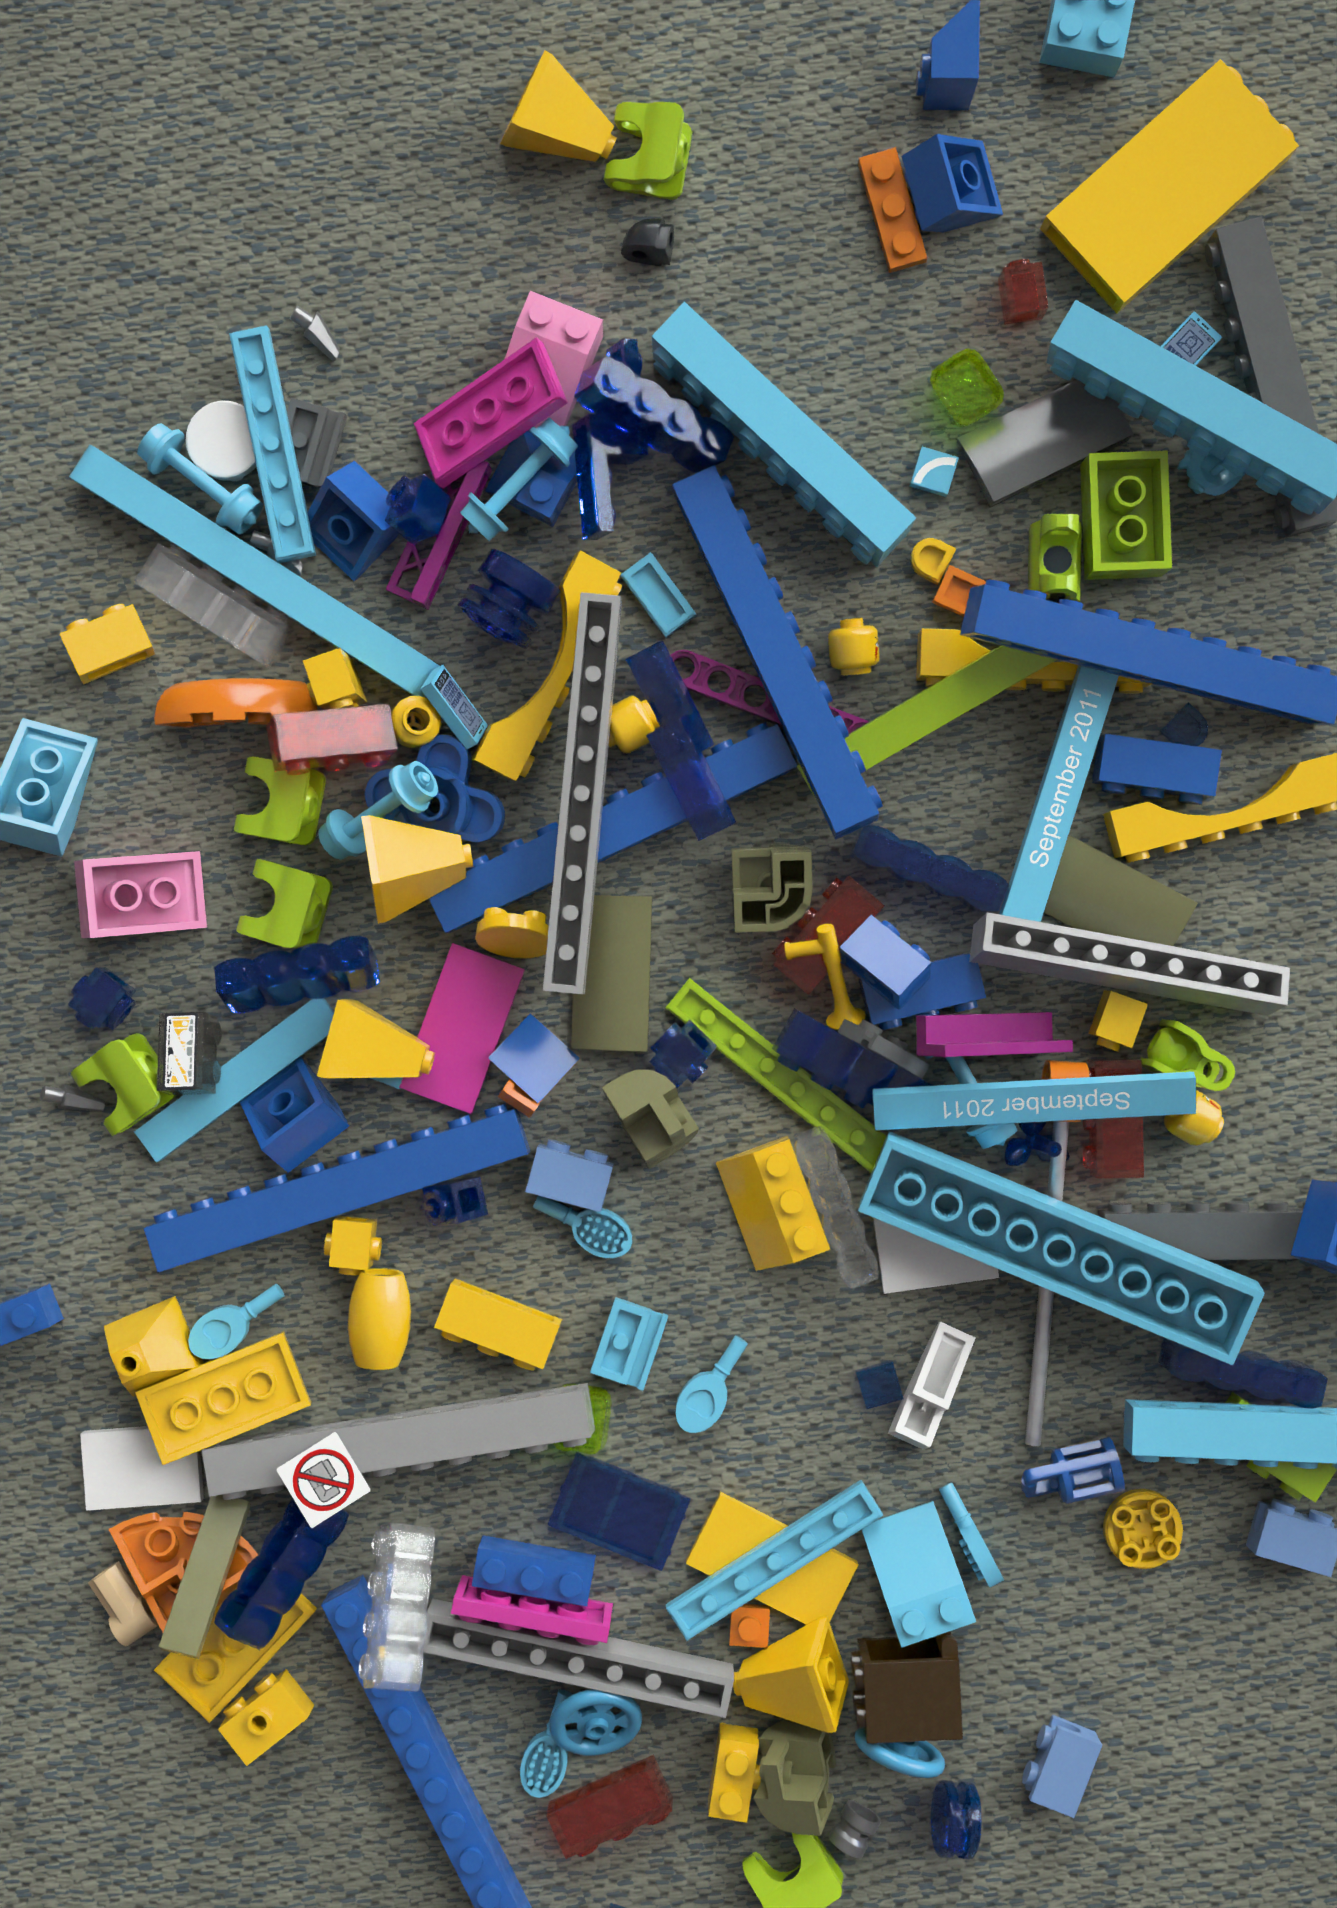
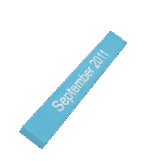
[999,665,1119,922]
[873,1072,1196,1130]

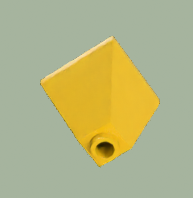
[500,50,617,162]
[361,815,473,924]
[317,999,435,1078]
[104,1296,204,1397]
[733,1616,849,1733]

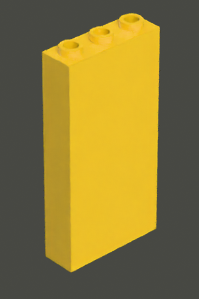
[1040,59,1299,314]

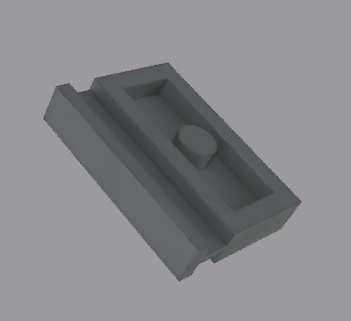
[287,398,347,488]
[837,1019,930,1079]

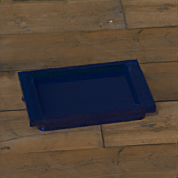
[548,1452,691,1571]

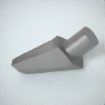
[289,305,340,362]
[250,530,303,577]
[40,1084,105,1111]

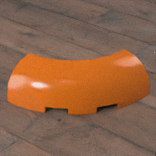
[154,678,318,728]

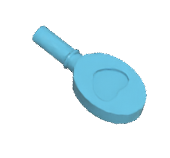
[533,1196,632,1258]
[188,1284,285,1359]
[676,1335,748,1433]
[939,1482,1004,1587]
[520,1690,573,1798]

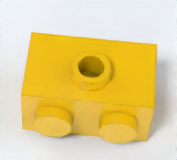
[60,604,155,684]
[303,648,367,718]
[218,1669,314,1766]
[708,1723,761,1823]

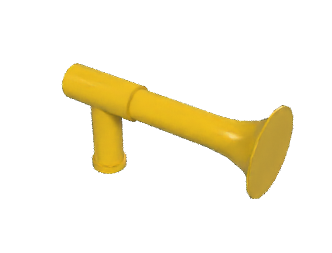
[785,924,866,1030]

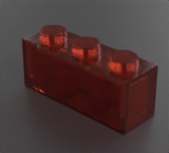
[266,704,398,775]
[772,876,885,995]
[1082,1058,1144,1178]
[546,1754,673,1859]

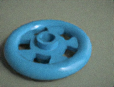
[550,1689,642,1756]
[855,1729,945,1778]

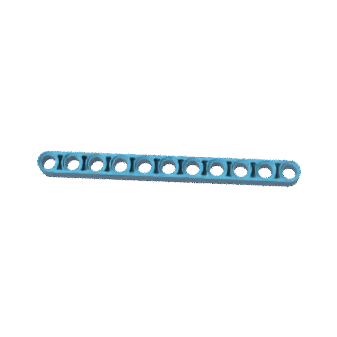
[69,444,439,698]

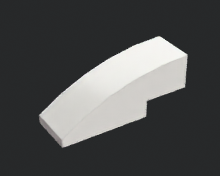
[888,1322,975,1449]

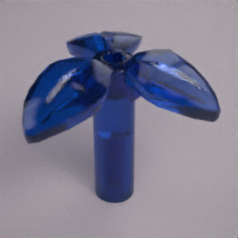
[1005,1121,1070,1167]

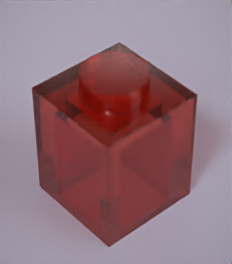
[998,259,1049,325]

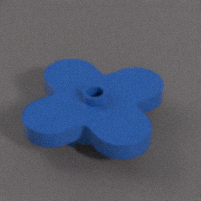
[365,735,505,842]

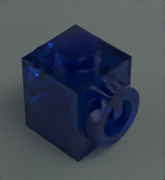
[385,474,451,544]
[68,967,136,1031]
[649,1020,717,1088]
[421,1176,488,1226]

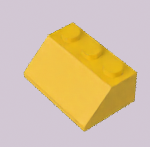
[716,1136,831,1271]

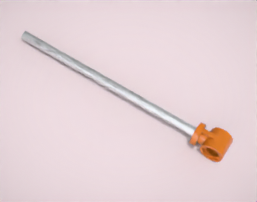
[1025,1060,1090,1446]

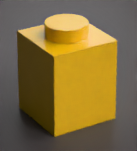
[1088,990,1148,1052]

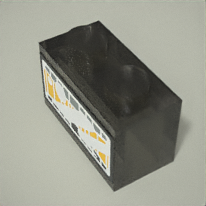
[157,1012,222,1095]

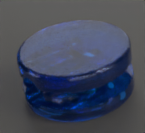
[930,1780,982,1860]

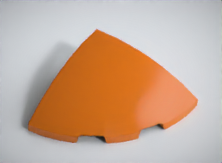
[109,1512,266,1633]

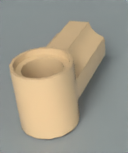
[88,1561,159,1646]

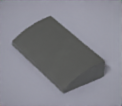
[956,380,1134,508]

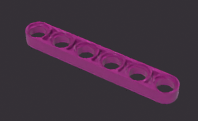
[666,650,869,733]

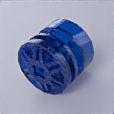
[457,549,561,649]

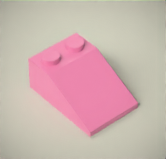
[505,291,603,427]
[74,851,207,938]

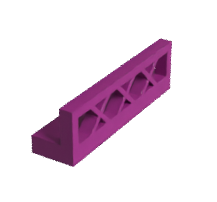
[386,461,492,610]
[916,1012,1073,1057]

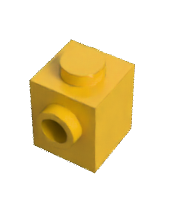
[324,1216,382,1275]

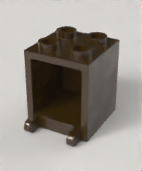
[851,1631,963,1744]

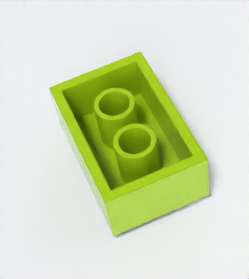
[1080,450,1172,580]

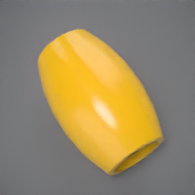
[348,1268,411,1370]

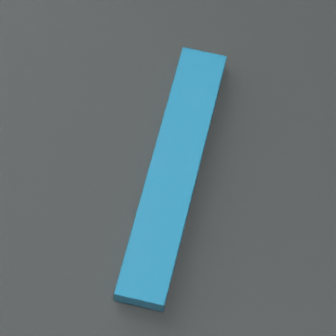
[229,325,316,563]
[134,994,334,1163]
[666,1480,883,1641]

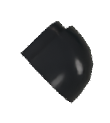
[621,218,674,266]

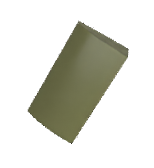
[1044,835,1198,946]
[571,895,653,1052]

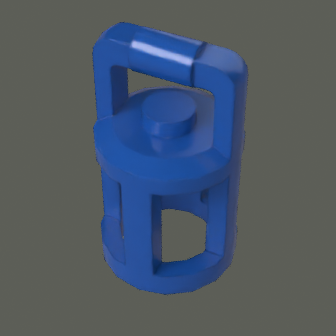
[1021,1437,1125,1504]

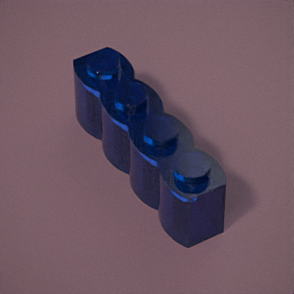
[574,357,734,472]
[850,825,1009,912]
[214,936,380,1013]
[772,1008,933,1109]
[1158,1337,1328,1408]
[214,1498,349,1650]

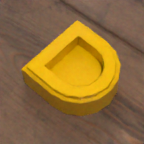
[910,538,956,585]

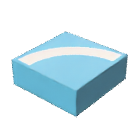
[910,446,959,497]

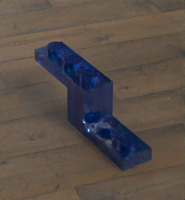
[572,338,650,540]
[626,640,736,841]

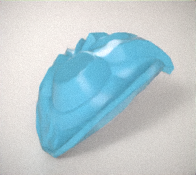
[1177,449,1245,496]

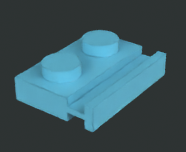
[590,1297,668,1391]

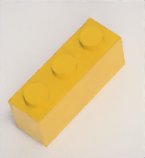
[434,1278,562,1371]

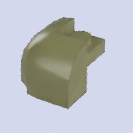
[731,845,813,933]
[602,1070,699,1169]
[754,1720,836,1836]

